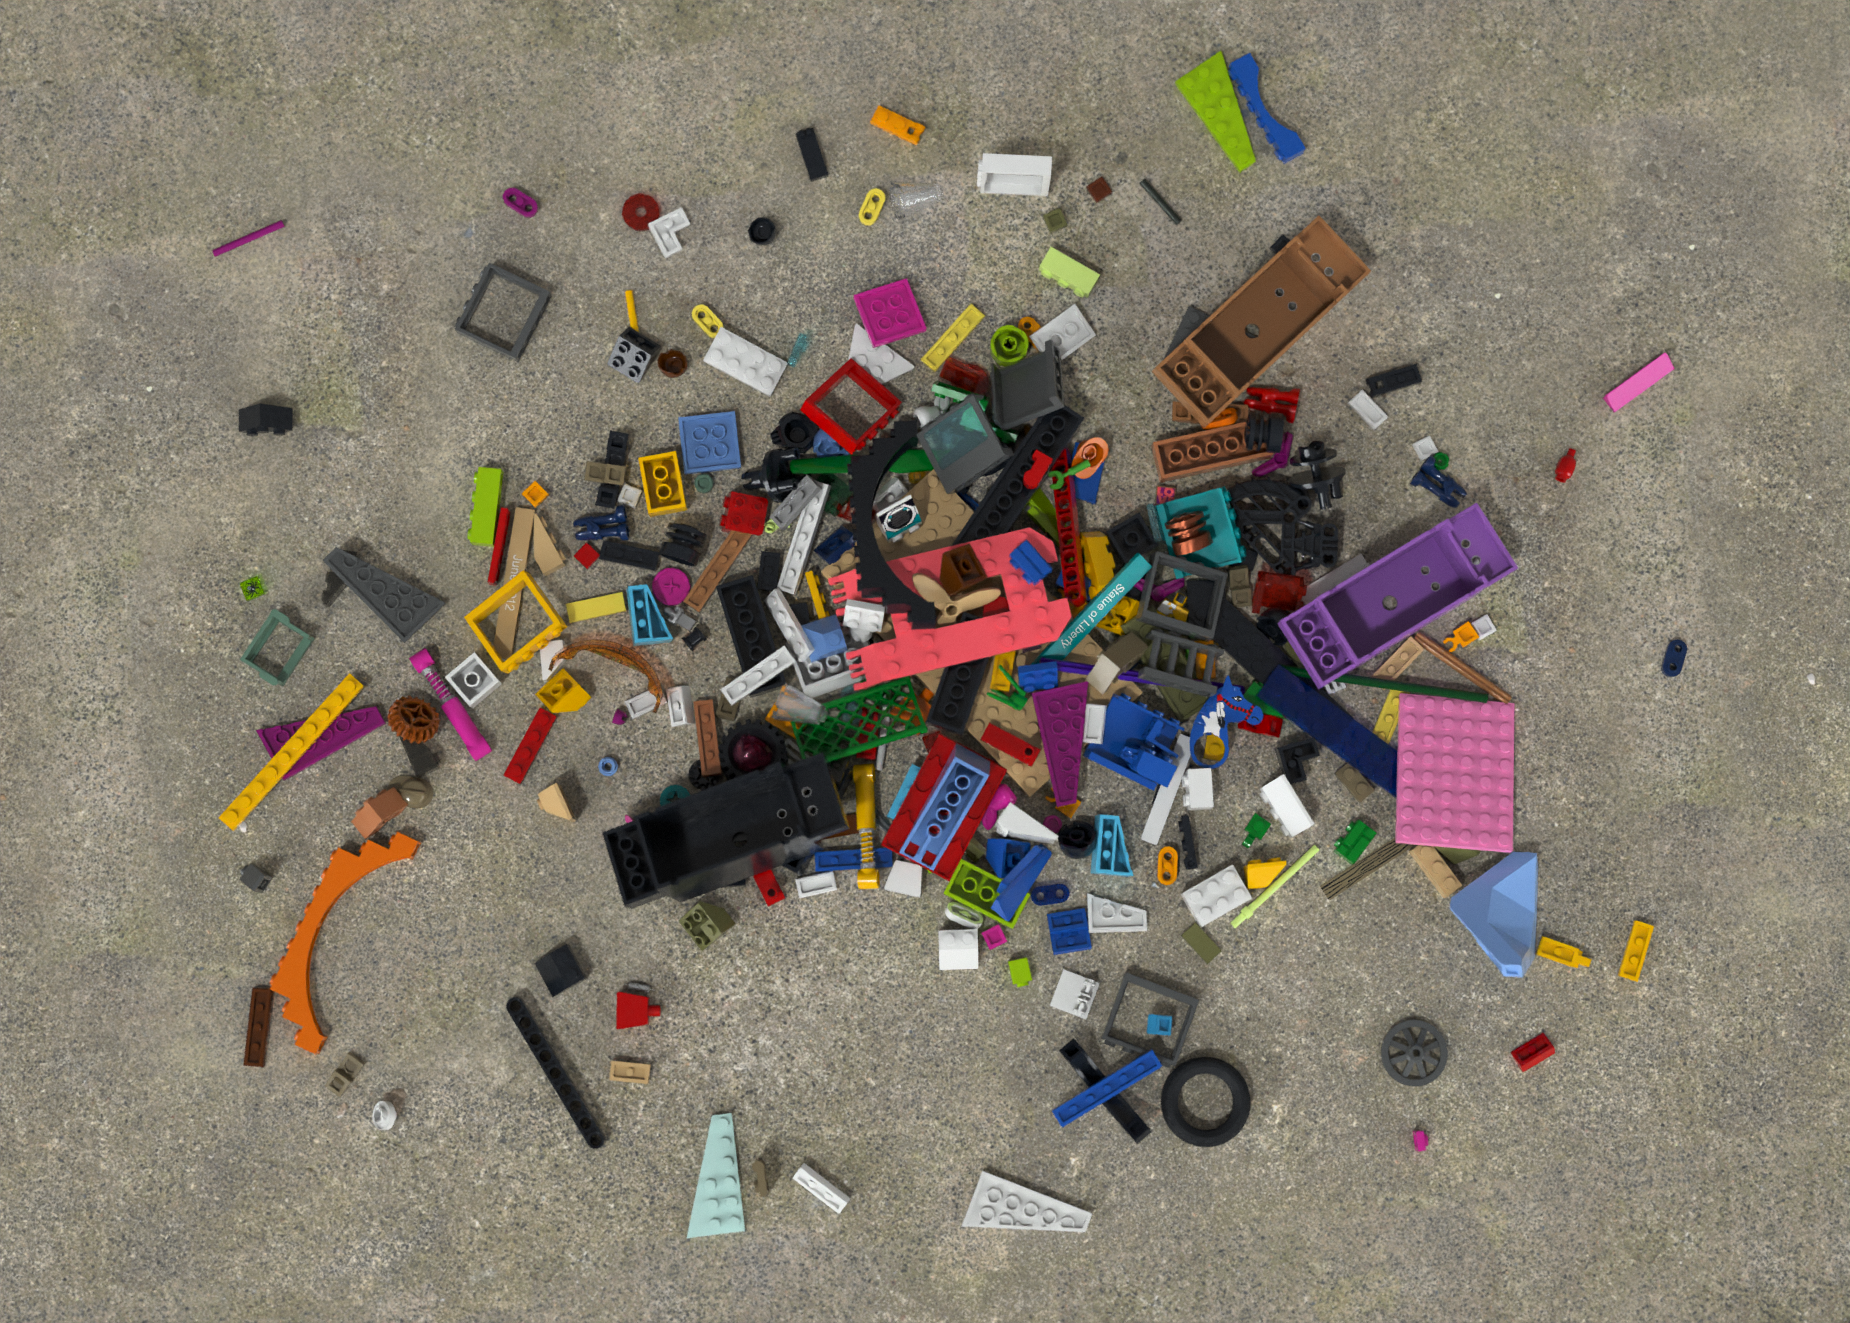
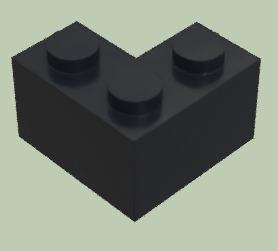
[239,403,293,436]
[1275,737,1320,785]

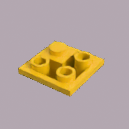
[1095,596,1140,636]
[1243,858,1286,890]

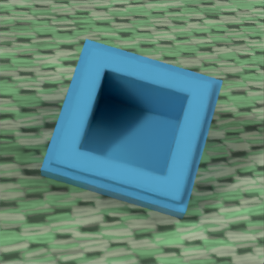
[1147,1014,1172,1036]

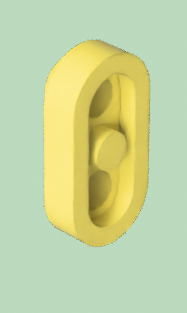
[859,188,885,226]
[692,305,724,338]

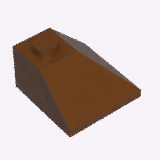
[939,544,988,597]

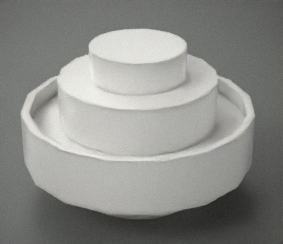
[372,1101,397,1130]

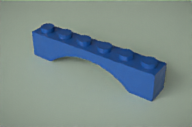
[1228,53,1306,164]

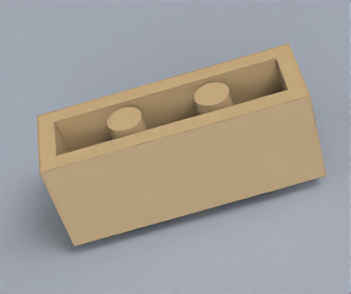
[1408,845,1463,898]

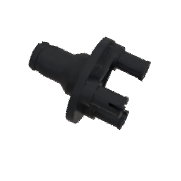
[741,447,812,503]

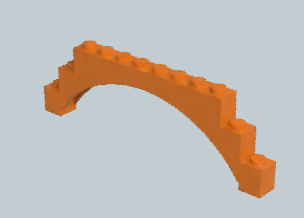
[269,832,421,1054]

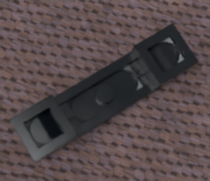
[595,430,629,509]

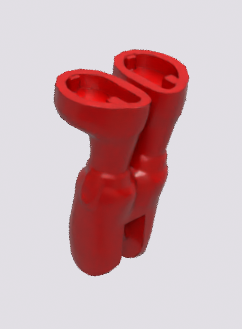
[1243,387,1300,424]

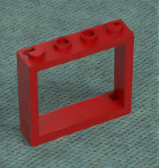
[800,358,902,455]

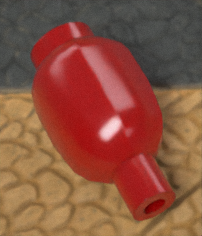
[1555,448,1576,483]

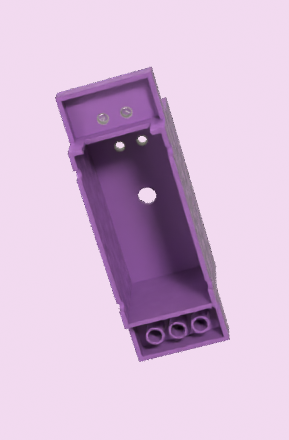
[1278,503,1518,690]

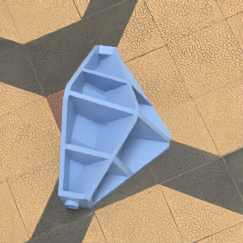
[1450,852,1538,977]

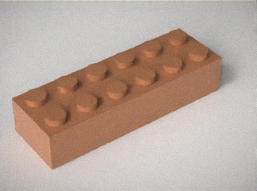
[1151,418,1273,483]

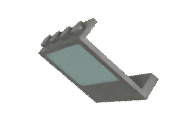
[916,393,1014,494]

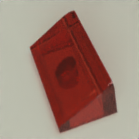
[939,357,983,392]

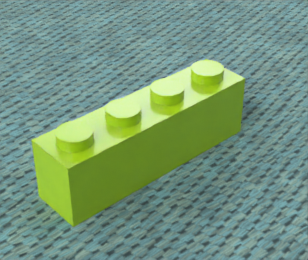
[467,467,504,547]

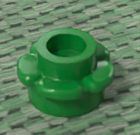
[1433,452,1449,470]

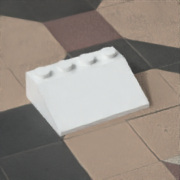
[785,622,869,700]
[994,802,1058,844]

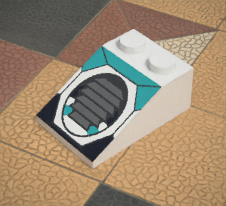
[876,495,922,543]

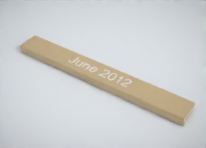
[493,507,535,660]

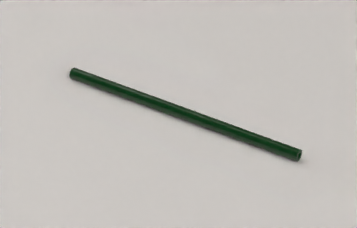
[1277,664,1488,703]

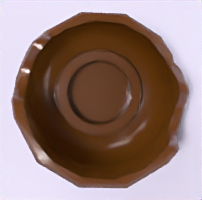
[657,349,688,378]

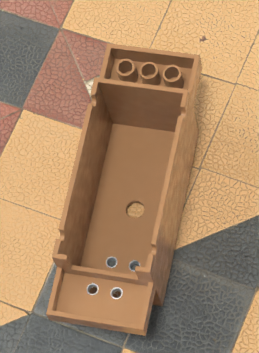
[1152,216,1371,428]

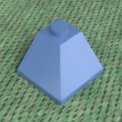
[801,614,848,663]

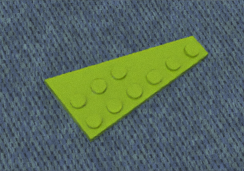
[1175,51,1256,173]

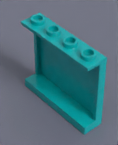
[1156,486,1247,579]

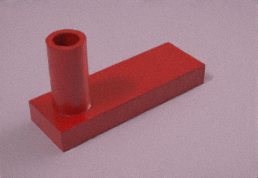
[980,723,1041,767]
[753,869,785,907]

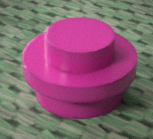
[1043,815,1062,834]

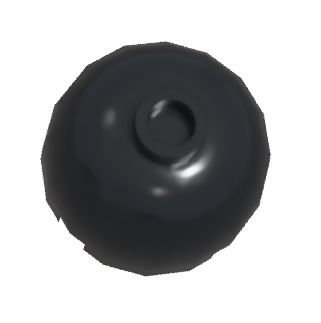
[1256,607,1291,646]
[1058,821,1097,859]

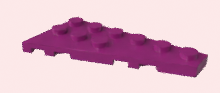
[1031,681,1088,807]
[256,706,386,781]

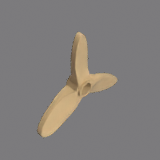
[912,573,1001,629]

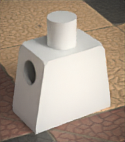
[884,858,922,898]

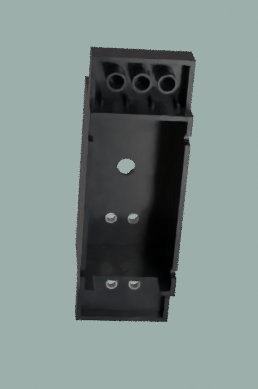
[602,752,850,909]

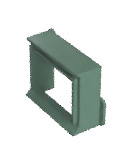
[240,609,315,687]

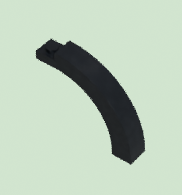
[1059,1038,1152,1144]

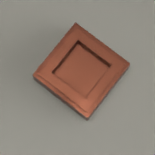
[1086,177,1113,203]

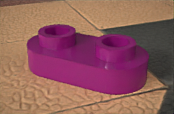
[503,188,538,218]

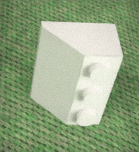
[1260,774,1314,838]

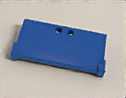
[1065,442,1105,505]

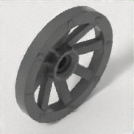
[1381,1020,1448,1087]

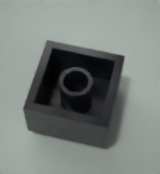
[1105,513,1158,567]

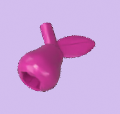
[981,783,1017,830]

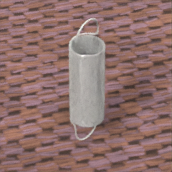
[624,982,655,993]

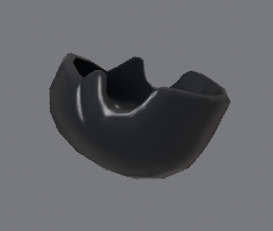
[748,217,777,246]

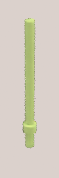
[1230,845,1320,928]

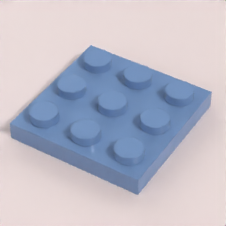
[678,411,741,475]

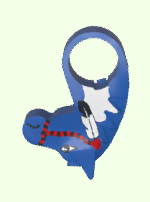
[1190,676,1263,770]

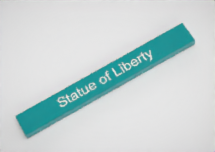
[1031,552,1152,665]

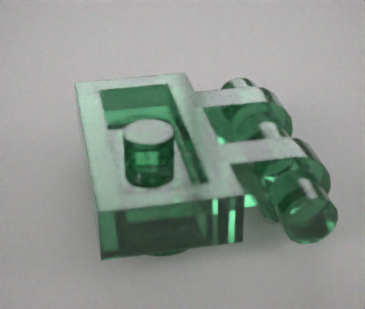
[816,473,853,517]

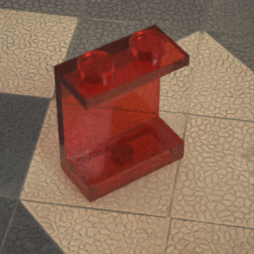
[1252,571,1307,614]

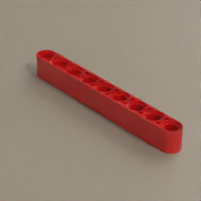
[1051,447,1087,607]

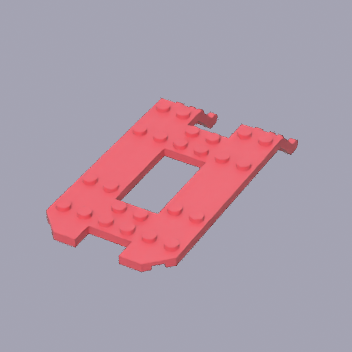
[828,527,1072,691]

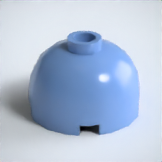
[813,429,849,457]

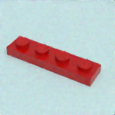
[503,708,557,785]

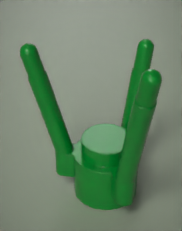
[987,665,1028,711]

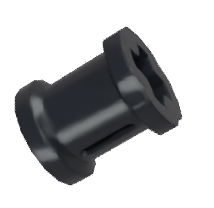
[681,627,707,652]

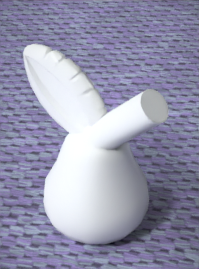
[913,396,957,430]

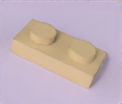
[609,1061,651,1084]

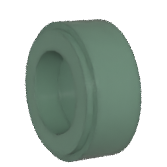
[694,474,714,494]

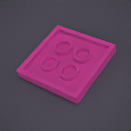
[853,278,927,348]

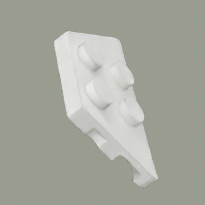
[848,323,915,385]

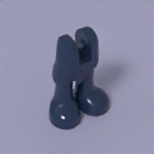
[1409,455,1467,508]
[573,505,629,541]

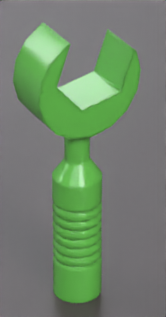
[1048,459,1091,489]

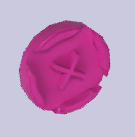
[652,568,690,606]

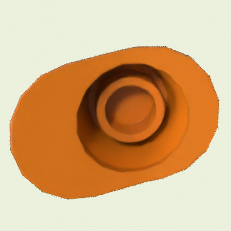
[1072,437,1109,479]

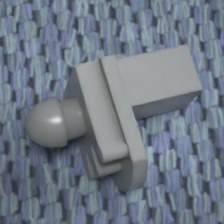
[664,606,696,632]

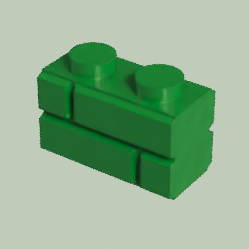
[1334,819,1377,865]

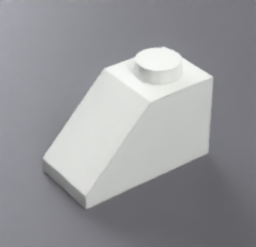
[540,640,569,682]

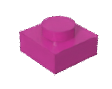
[981,924,1007,950]
[1413,1130,1428,1151]

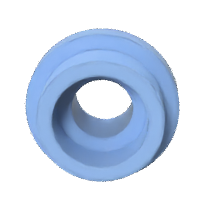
[598,757,618,776]

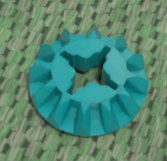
[660,785,690,806]

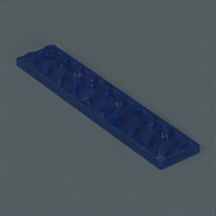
[1256,664,1397,798]

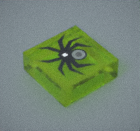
[239,576,265,602]

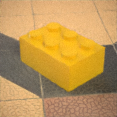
[638,451,687,517]

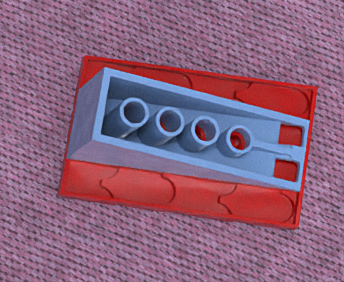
[881,732,1007,881]

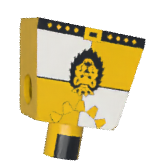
[1156,592,1189,638]

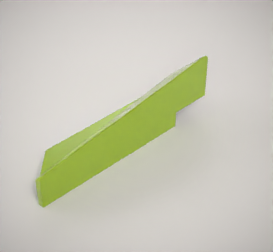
[1027,487,1085,562]

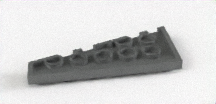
[322,547,445,643]

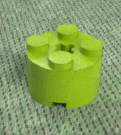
[990,325,1029,367]

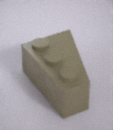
[1085,632,1149,694]

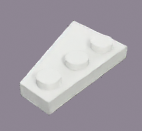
[1087,893,1147,933]

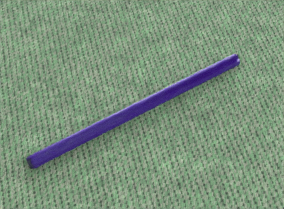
[1039,657,1245,695]

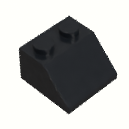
[535,944,587,997]

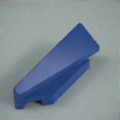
[991,843,1052,921]

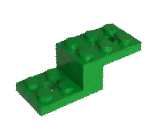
[931,380,1020,444]

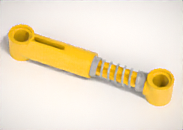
[853,764,880,889]

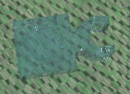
[787,333,809,368]

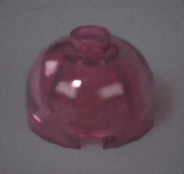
[733,734,772,772]

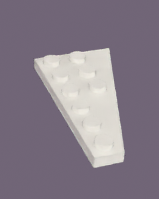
[962,1171,1092,1232]

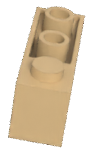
[534,513,566,577]

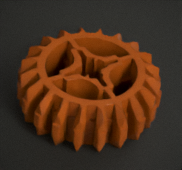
[387,695,440,744]

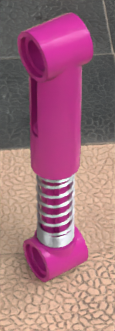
[409,648,492,761]

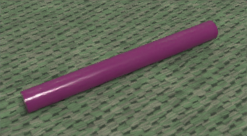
[212,220,285,257]

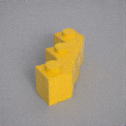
[1080,531,1115,599]

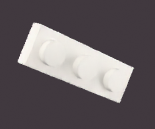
[793,1163,850,1214]

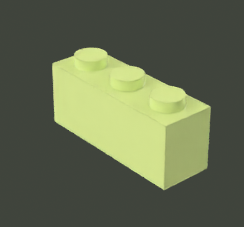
[1039,247,1100,298]

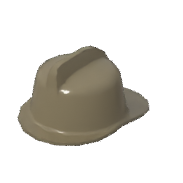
[387,776,433,808]

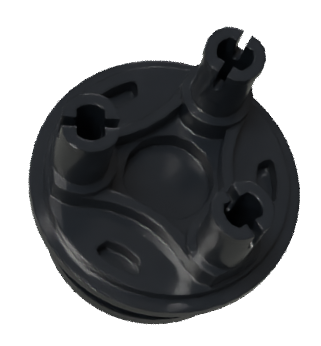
[1289,441,1346,510]

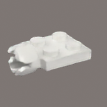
[843,599,885,642]

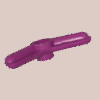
[1252,432,1293,477]
[1134,578,1185,601]

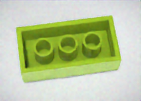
[943,859,1030,929]

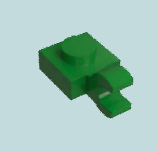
[1242,813,1271,848]

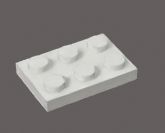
[1029,304,1096,360]

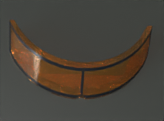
[548,639,663,713]

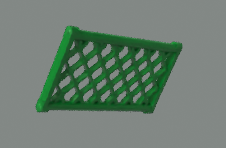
[787,676,928,762]

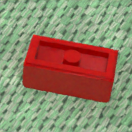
[1510,1033,1555,1072]

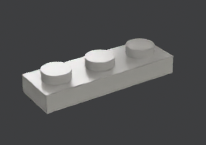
[770,475,822,531]

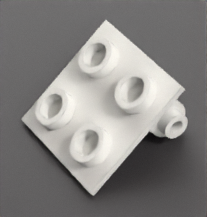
[1050,969,1100,1019]

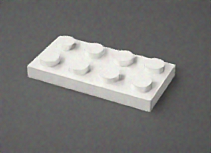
[703,327,788,397]

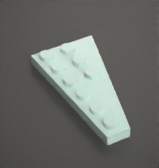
[687,1113,745,1238]

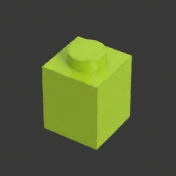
[1008,957,1032,988]

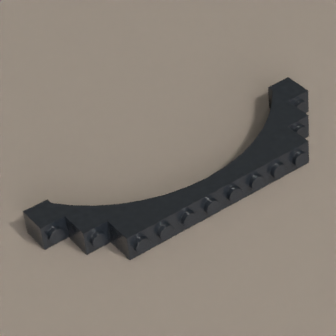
[847,420,936,630]

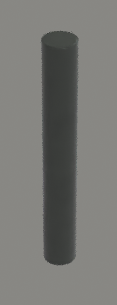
[1139,179,1182,225]

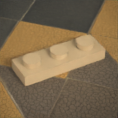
[1371,636,1425,691]

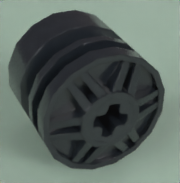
[1244,410,1284,453]
[659,523,707,567]

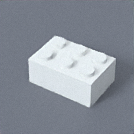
[1181,864,1252,927]

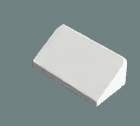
[873,477,909,513]
[666,686,695,727]

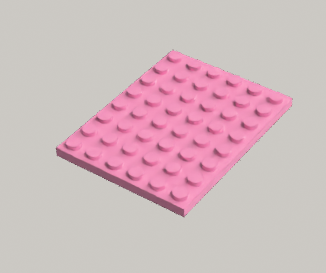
[1395,693,1514,853]

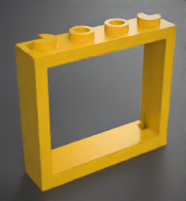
[464,570,567,674]

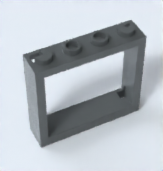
[454,263,552,362]
[1136,551,1228,642]
[1101,972,1199,1068]

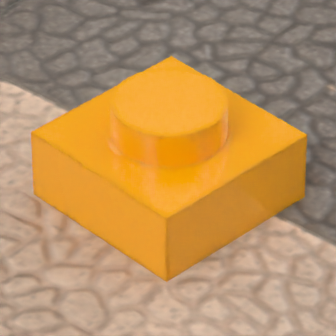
[522,481,549,508]

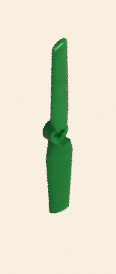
[790,449,952,474]

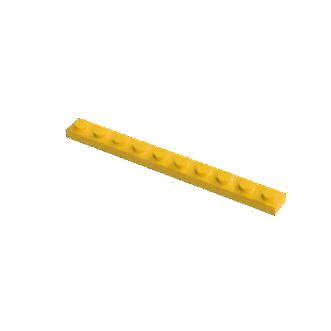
[218,673,365,831]

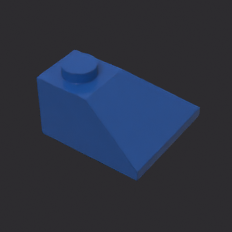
[986,839,1031,878]

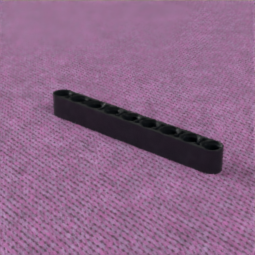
[506,997,606,1149]

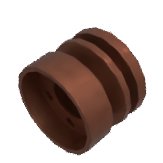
[1165,511,1213,555]

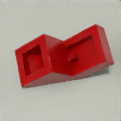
[1237,714,1283,738]

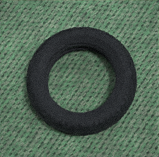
[1161,1057,1251,1147]

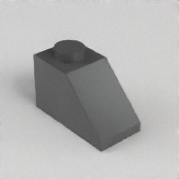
[239,863,273,893]

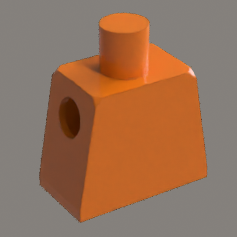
[890,688,934,737]

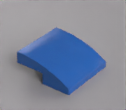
[1047,908,1092,955]

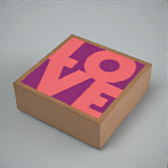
[1155,486,1176,505]

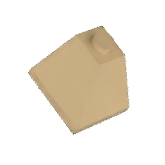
[537,783,577,822]

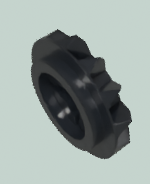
[688,760,719,790]

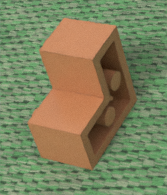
[351,787,408,840]

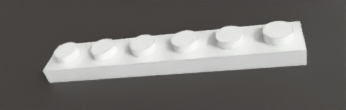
[777,481,831,595]

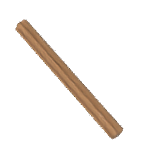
[1413,632,1512,704]

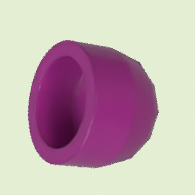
[612,708,627,725]

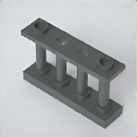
[1138,629,1224,698]

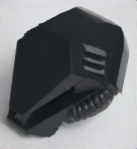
[770,411,820,454]

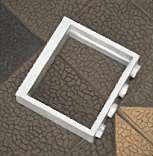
[977,153,1052,196]

